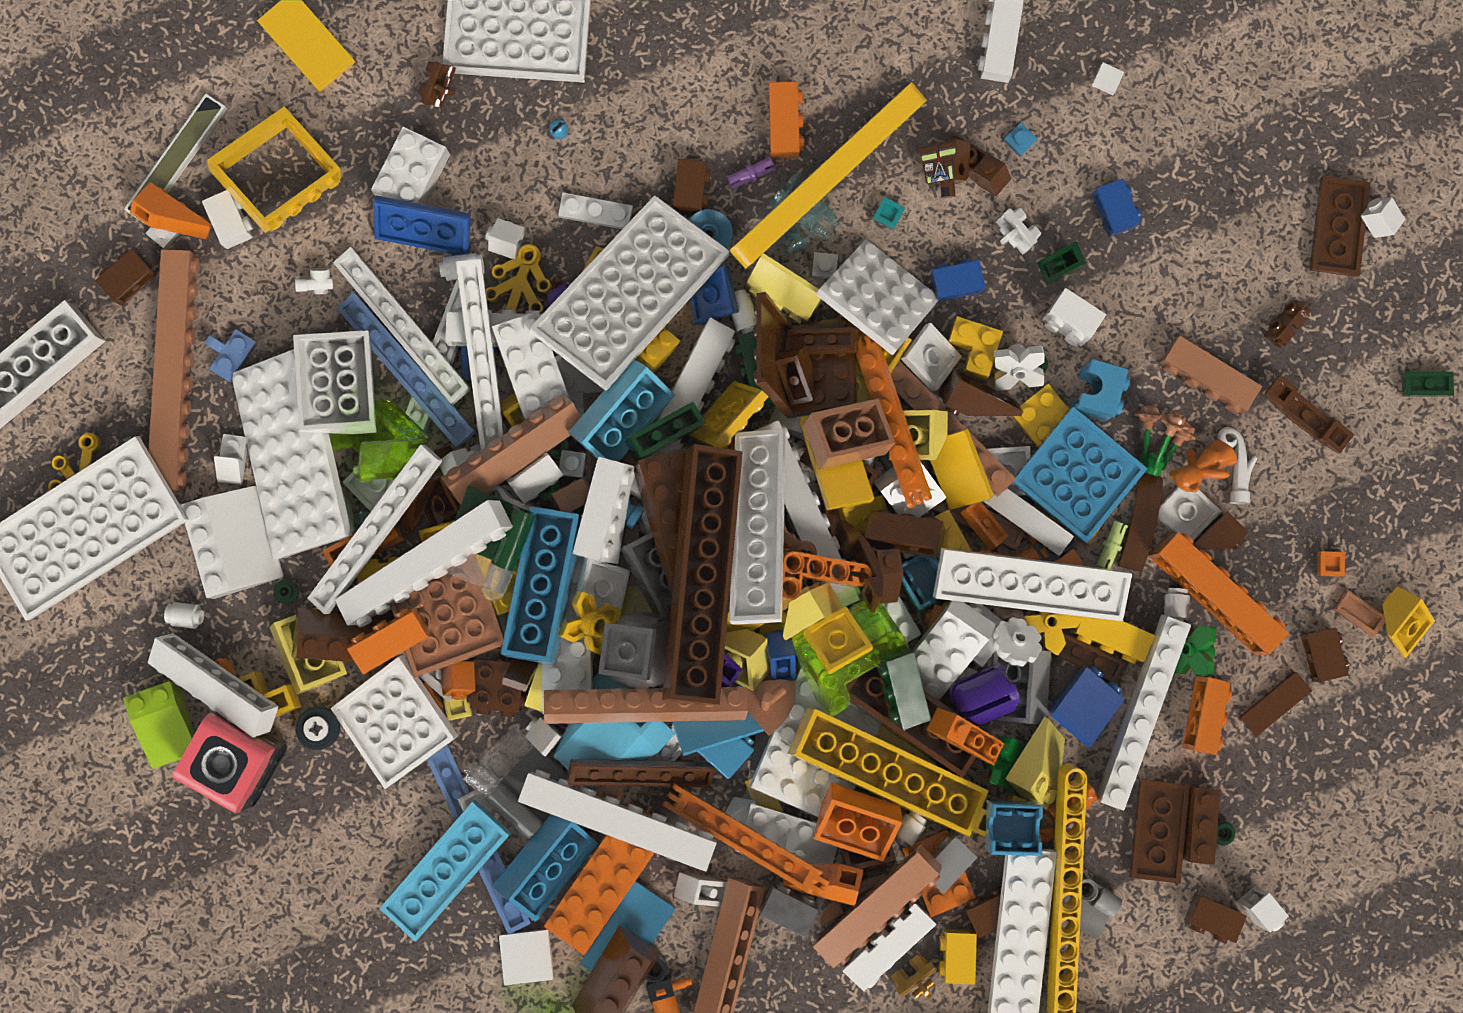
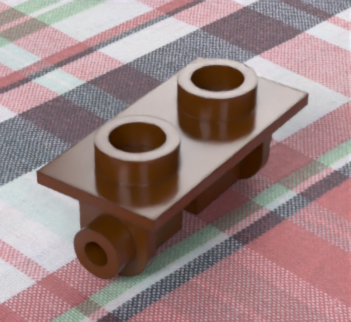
[1264,300,1311,348]

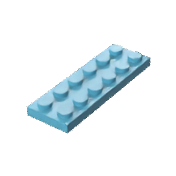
[379,800,511,942]

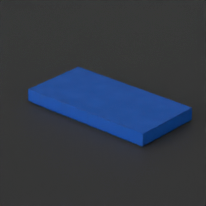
[374,195,471,255]

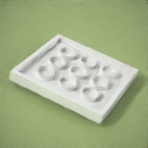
[816,239,939,355]
[330,655,458,789]

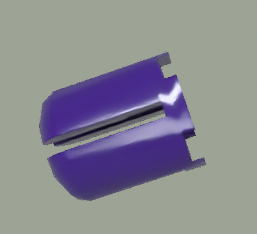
[949,663,1020,727]

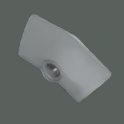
[1051,852,1123,940]

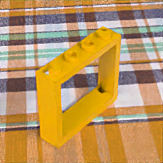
[207,106,341,233]

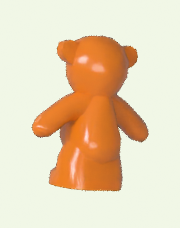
[1169,439,1237,493]

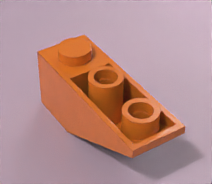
[130,182,212,239]
[927,707,1004,766]
[783,864,863,906]

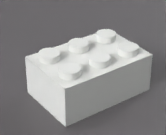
[371,127,450,205]

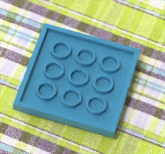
[1013,407,1148,543]

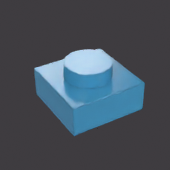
[1003,123,1038,157]

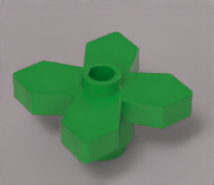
[1174,626,1216,676]
[987,736,1026,795]

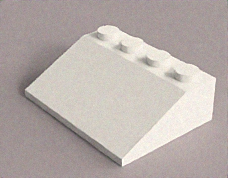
[293,330,377,434]
[180,485,284,599]

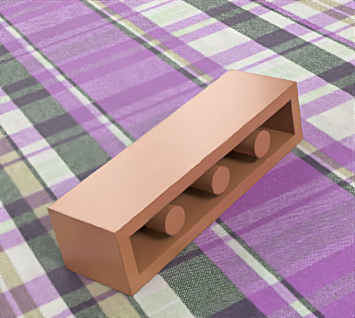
[1160,336,1263,414]

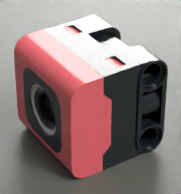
[172,712,288,814]

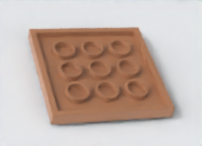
[390,553,505,677]

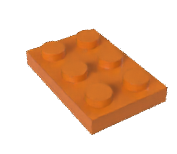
[902,829,976,917]

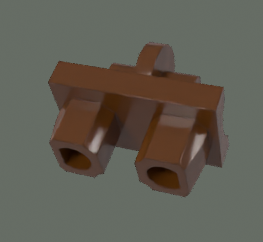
[418,61,456,108]

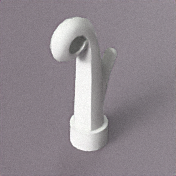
[1218,427,1257,505]

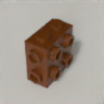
[467,659,527,717]

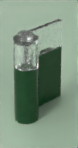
[447,486,536,601]

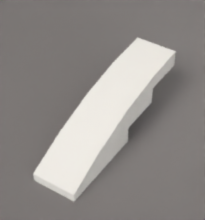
[983,489,1074,556]

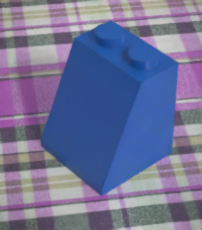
[1047,664,1125,748]

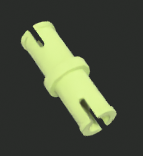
[1096,521,1129,569]

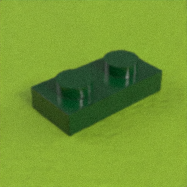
[1402,372,1454,397]

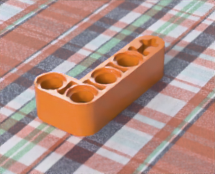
[782,551,872,599]

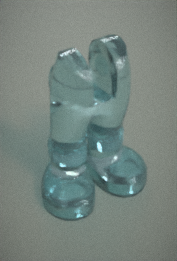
[769,171,840,240]

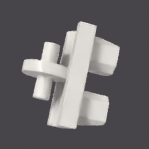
[996,208,1041,255]

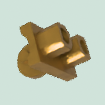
[891,954,937,999]

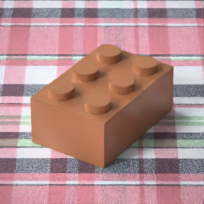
[803,399,895,470]

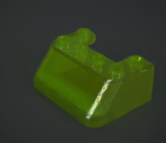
[329,400,428,482]
[794,600,909,717]

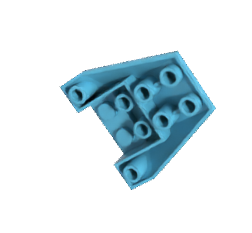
[554,672,675,789]

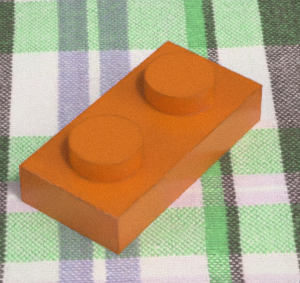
[960,502,1009,551]

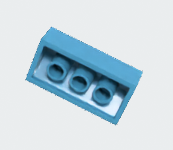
[492,814,598,922]

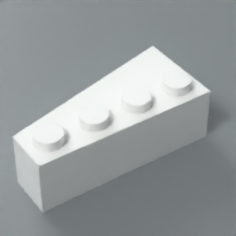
[572,457,635,564]
[839,901,937,991]

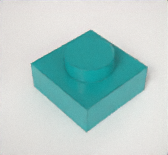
[872,197,905,230]

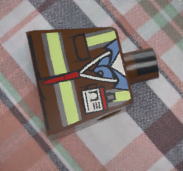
[919,139,970,198]

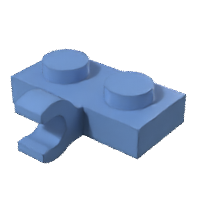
[205,329,258,383]

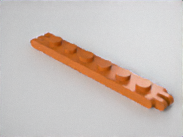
[856,334,932,508]
[662,783,830,895]

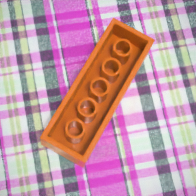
[1148,532,1289,655]
[544,800,654,955]

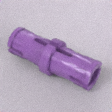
[726,156,776,190]

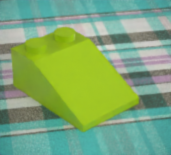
[123,681,194,769]

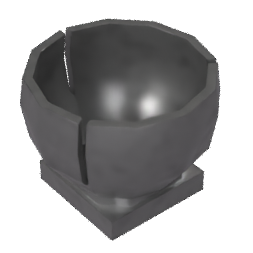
[598,611,670,689]

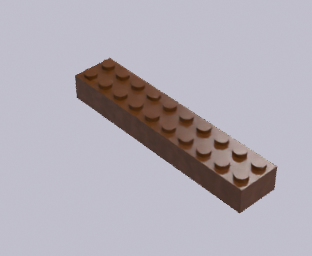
[662,444,743,706]

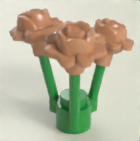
[1134,405,1196,476]

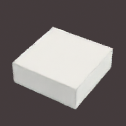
[1092,62,1124,95]

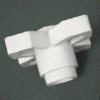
[994,344,1044,391]

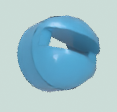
[549,119,568,139]

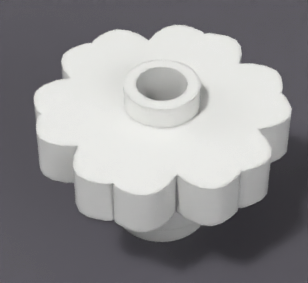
[992,617,1042,666]

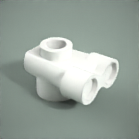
[295,268,333,294]

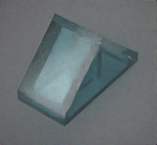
[778,222,810,258]

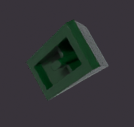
[1037,241,1086,284]

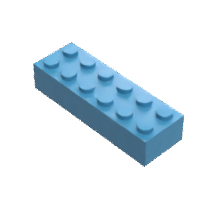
[501,507,582,665]

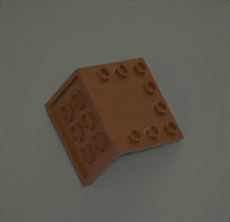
[753,292,857,418]

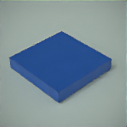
[690,265,739,325]

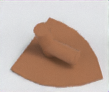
[747,679,796,736]

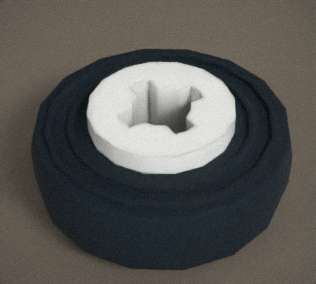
[296,706,340,750]

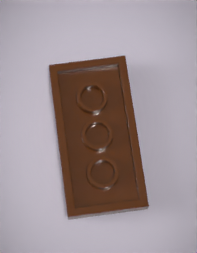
[1309,176,1371,277]
[1129,779,1190,884]

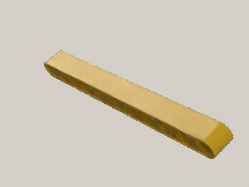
[729,82,927,269]
[1046,763,1087,1013]

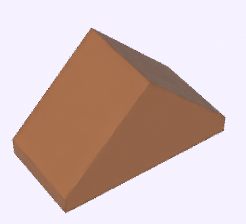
[549,477,590,513]

